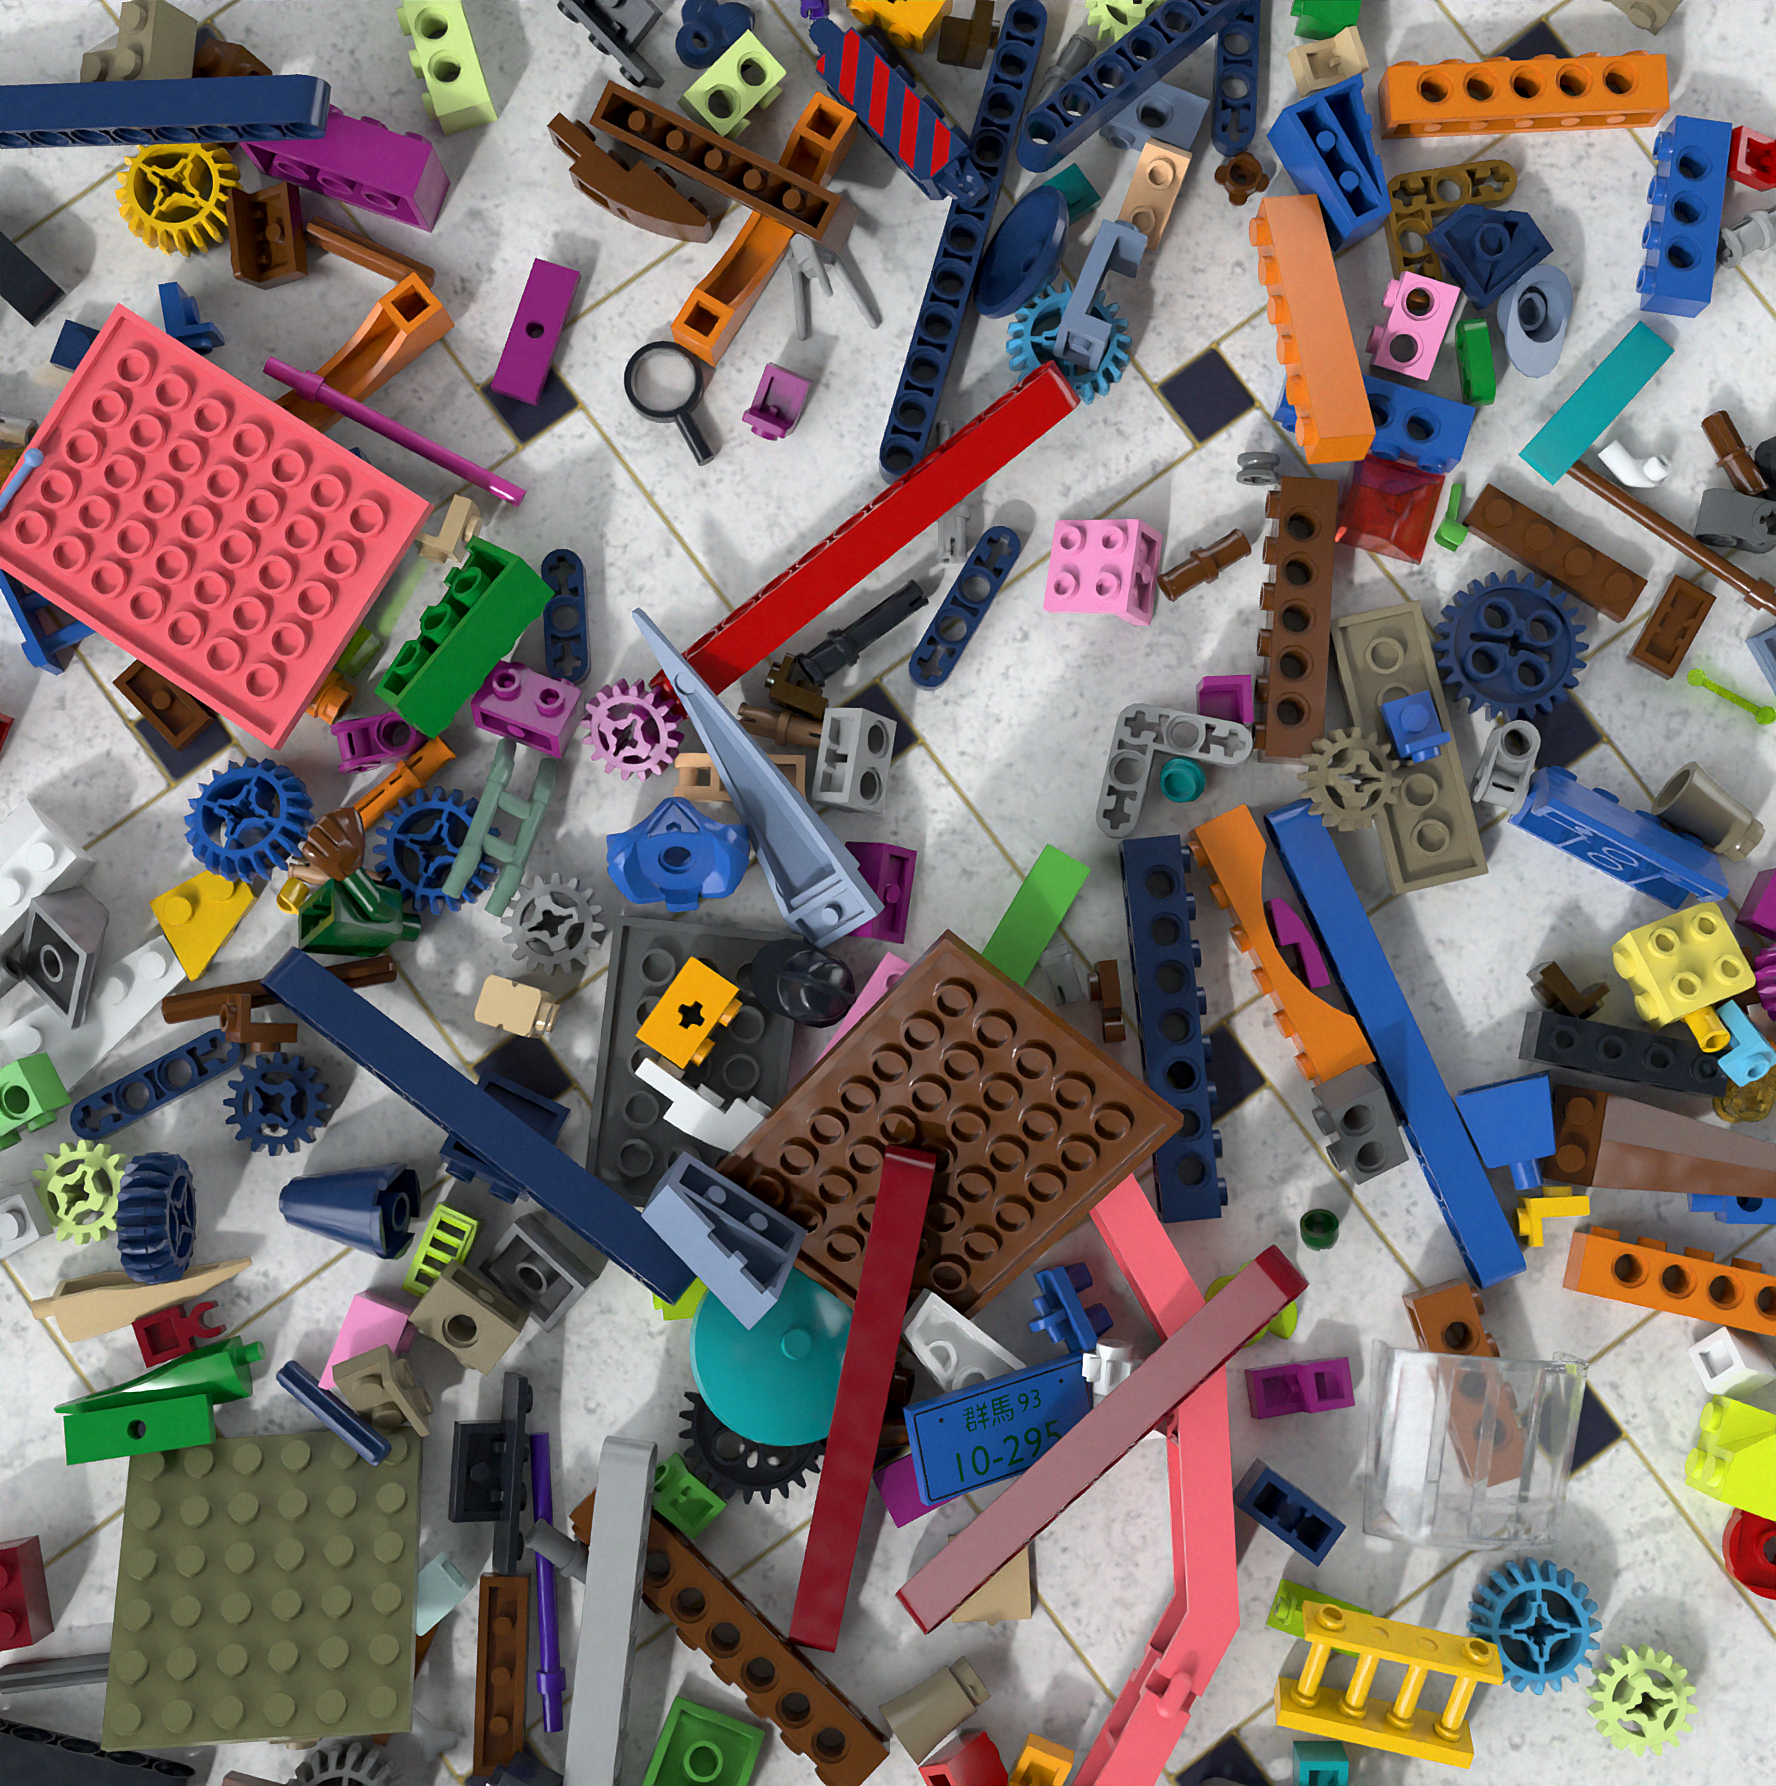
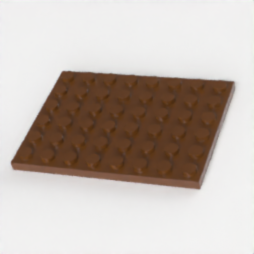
[714,929,1184,1358]

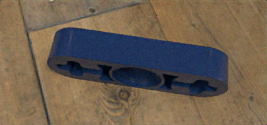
[541,549,591,686]

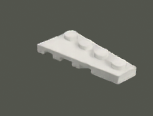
[0,934,189,1094]
[901,1288,1027,1480]

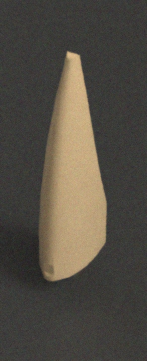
[31,1257,252,1343]

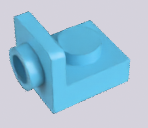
[1716,999,1776,1087]

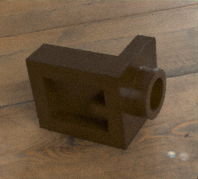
[764,653,829,722]

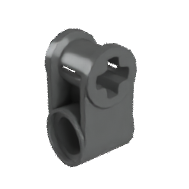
[1694,488,1776,554]

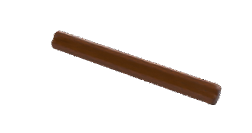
[161,955,397,1024]

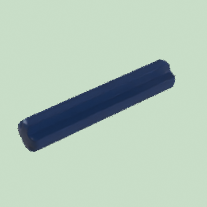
[276,1360,392,1466]

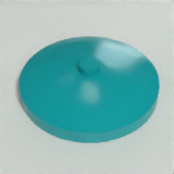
[689,1265,854,1446]

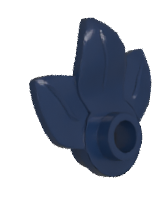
[675,0,755,73]

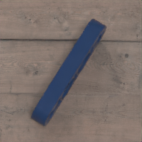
[1211,0,1261,157]
[909,526,1021,691]
[70,1029,247,1140]

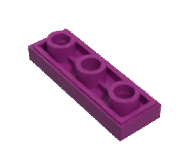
[491,258,581,406]

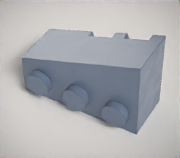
[641,1151,807,1330]

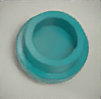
[1160,756,1207,803]

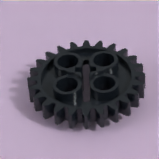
[679,1391,828,1505]

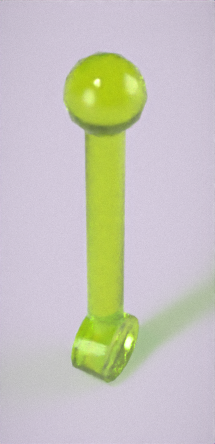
[1687,668,1776,725]

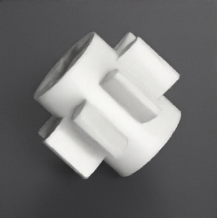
[1082,1339,1144,1396]

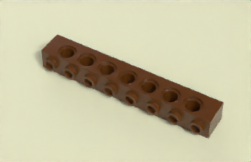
[568,1486,890,1786]

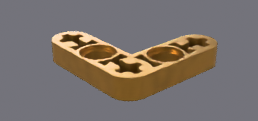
[1383,159,1517,310]

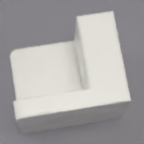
[1687,1326,1776,1400]

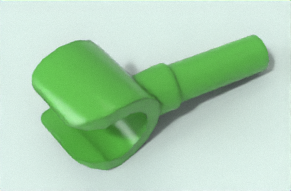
[1434,483,1469,552]

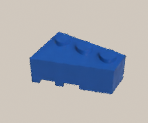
[1266,73,1392,254]

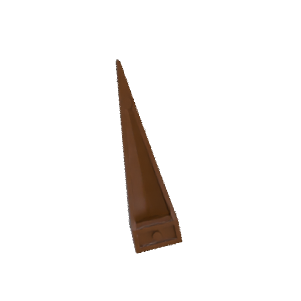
[1542,1084,1776,1199]

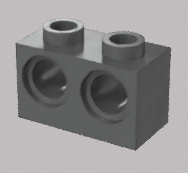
[1311,1063,1409,1185]

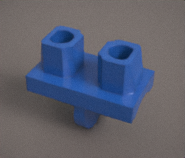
[1027,1262,1114,1353]

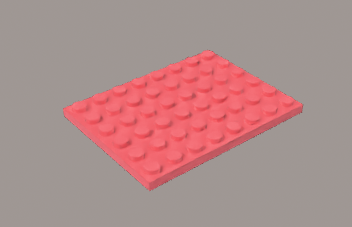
[0,302,435,751]

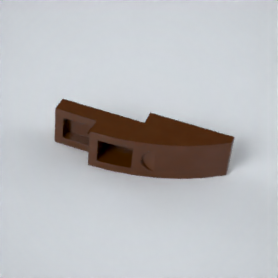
[547,112,713,244]

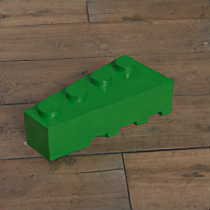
[374,535,555,740]

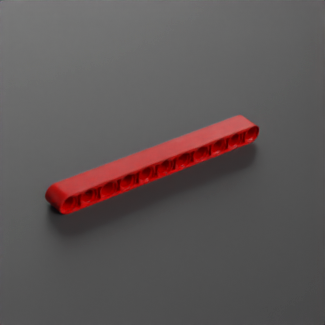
[648,360,1081,720]

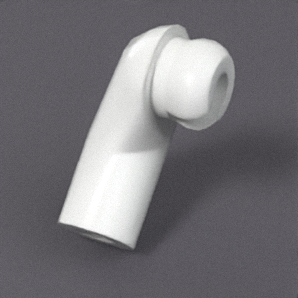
[1598,440,1671,488]

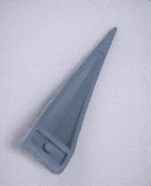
[632,607,885,949]

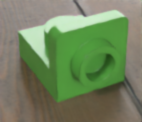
[652,1452,727,1540]

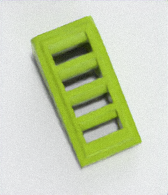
[401,1201,486,1298]

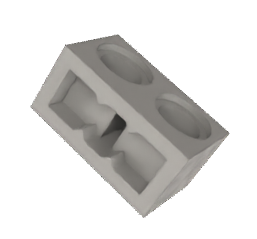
[811,708,897,814]

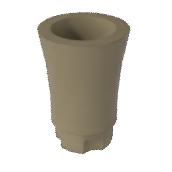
[1651,761,1765,862]
[879,1656,991,1766]

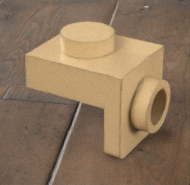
[1287,26,1369,98]
[413,494,483,565]

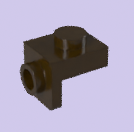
[937,0,1000,70]
[1526,961,1612,1020]

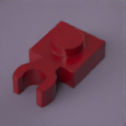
[131,1300,227,1368]

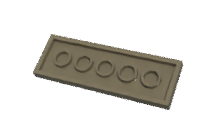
[1329,600,1489,896]

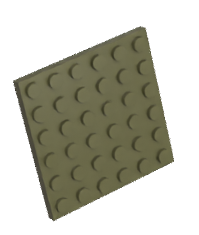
[100,1426,424,1752]

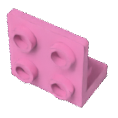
[1043,519,1163,626]

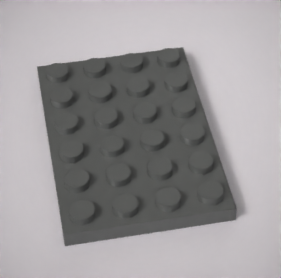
[585,915,804,1208]

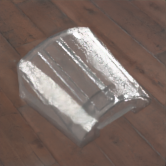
[1362,1338,1589,1552]

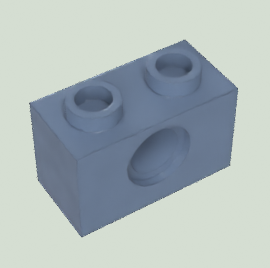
[1099,80,1210,152]

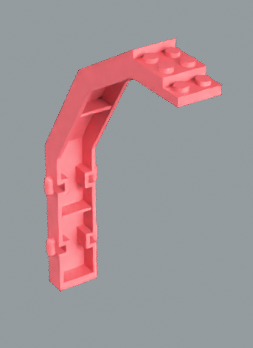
[1070,1173,1240,1786]

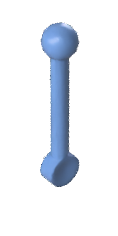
[0,448,44,513]

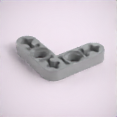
[1096,703,1253,839]

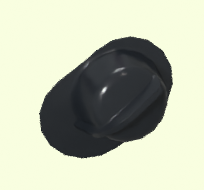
[749,938,857,1029]

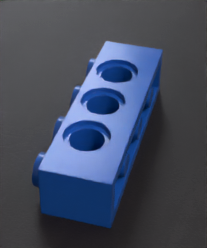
[1636,115,1733,318]
[1272,373,1476,475]

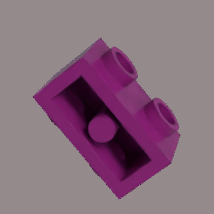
[470,660,585,759]

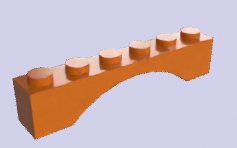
[670,91,858,367]
[273,272,455,434]
[1186,803,1376,1086]

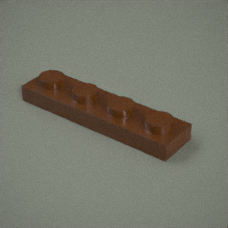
[1461,483,1648,624]
[472,1572,531,1777]

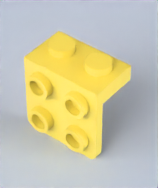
[1610,902,1756,1033]

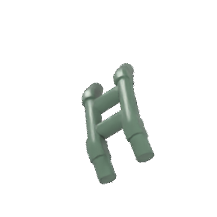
[441,738,558,918]

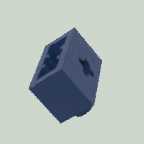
[1233,1458,1347,1567]

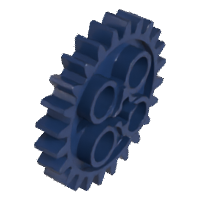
[1431,570,1589,724]

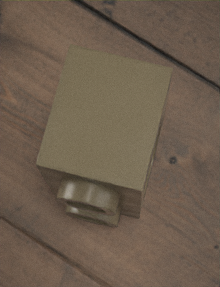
[408,1258,529,1376]

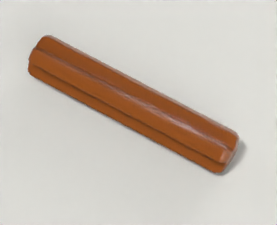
[305,216,436,289]

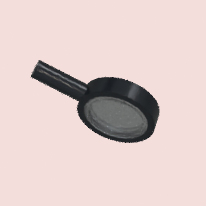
[624,341,715,466]

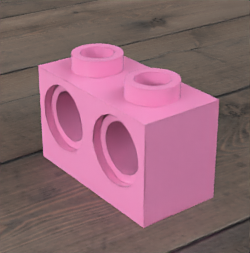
[1365,271,1461,381]

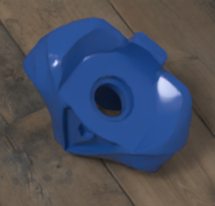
[606,797,751,912]

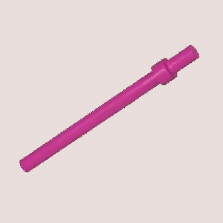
[263,356,526,507]

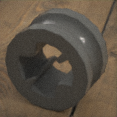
[1236,452,1280,486]

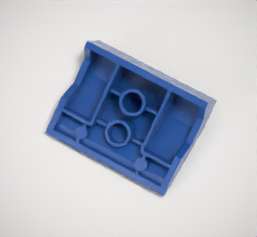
[1507,766,1730,910]

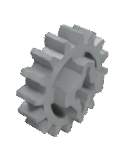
[500,873,606,977]

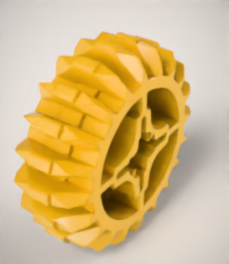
[114,143,245,258]

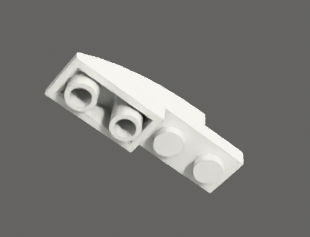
[635,1056,772,1152]

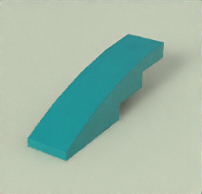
[1518,320,1675,485]

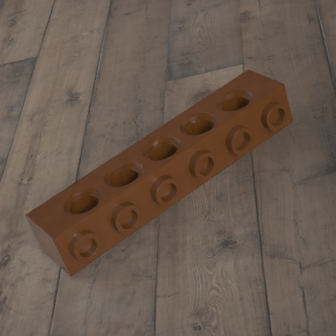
[589,80,861,254]
[1251,476,1339,766]

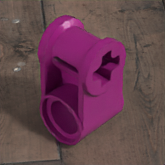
[330,711,428,775]

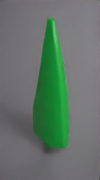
[54,1335,265,1414]

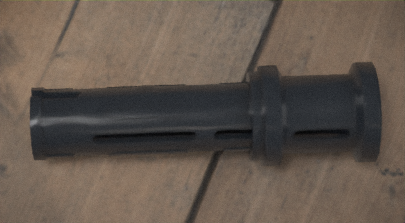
[796,579,929,689]

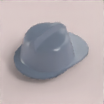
[1496,264,1573,378]

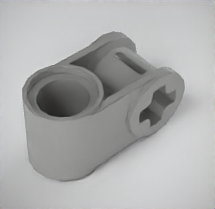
[1469,720,1541,816]

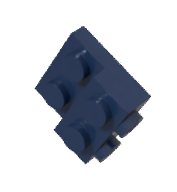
[439,1068,571,1204]

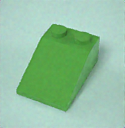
[639,1696,766,1786]

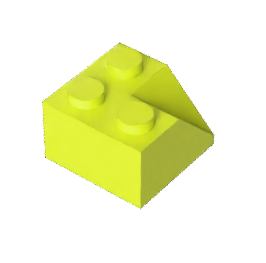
[1685,1394,1776,1522]

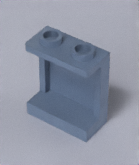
[1053,219,1148,372]

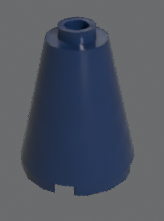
[279,1162,421,1260]

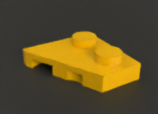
[148,870,259,982]

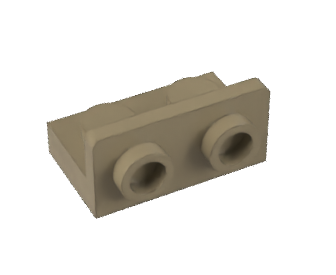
[332,1344,434,1437]

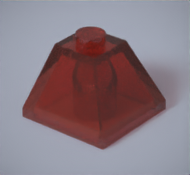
[1335,453,1445,566]

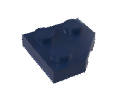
[1424,204,1554,311]

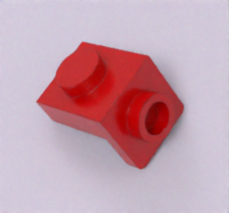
[1726,125,1776,192]

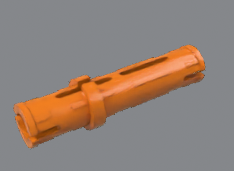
[352,735,457,833]

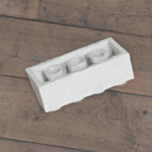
[0,798,96,958]

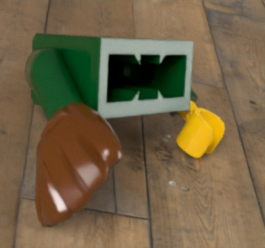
[276,807,421,957]

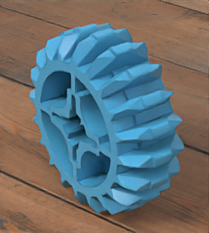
[1005,280,1132,405]
[1466,1557,1603,1695]

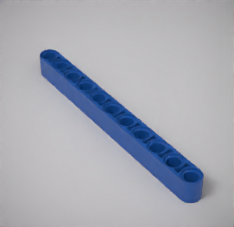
[1263,798,1527,1291]

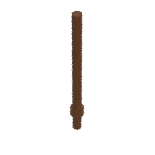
[1566,459,1776,617]

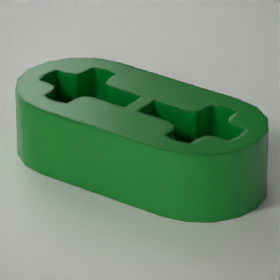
[1454,318,1496,407]

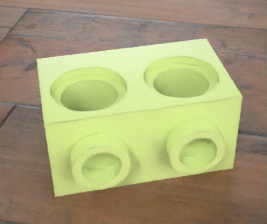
[677,29,787,141]

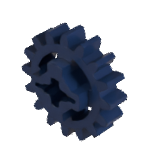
[223,1052,332,1156]

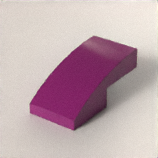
[1263,897,1330,989]
[1244,1357,1355,1420]

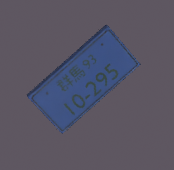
[903,1351,1094,1506]

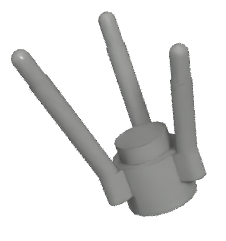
[787,234,879,341]

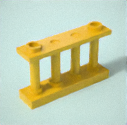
[1273,1600,1504,1769]

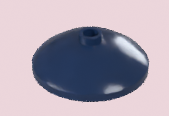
[974,185,1069,319]

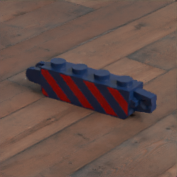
[808,17,989,210]

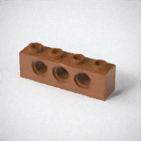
[1402,1278,1533,1488]

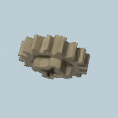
[1297,727,1402,832]

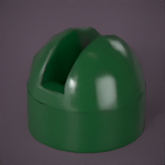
[1300,1209,1339,1251]

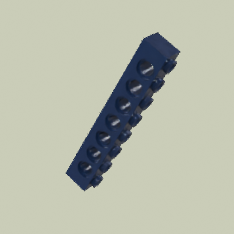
[1118,834,1228,1224]

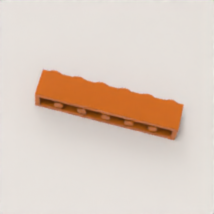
[1249,194,1376,465]

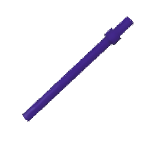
[529,1432,566,1733]

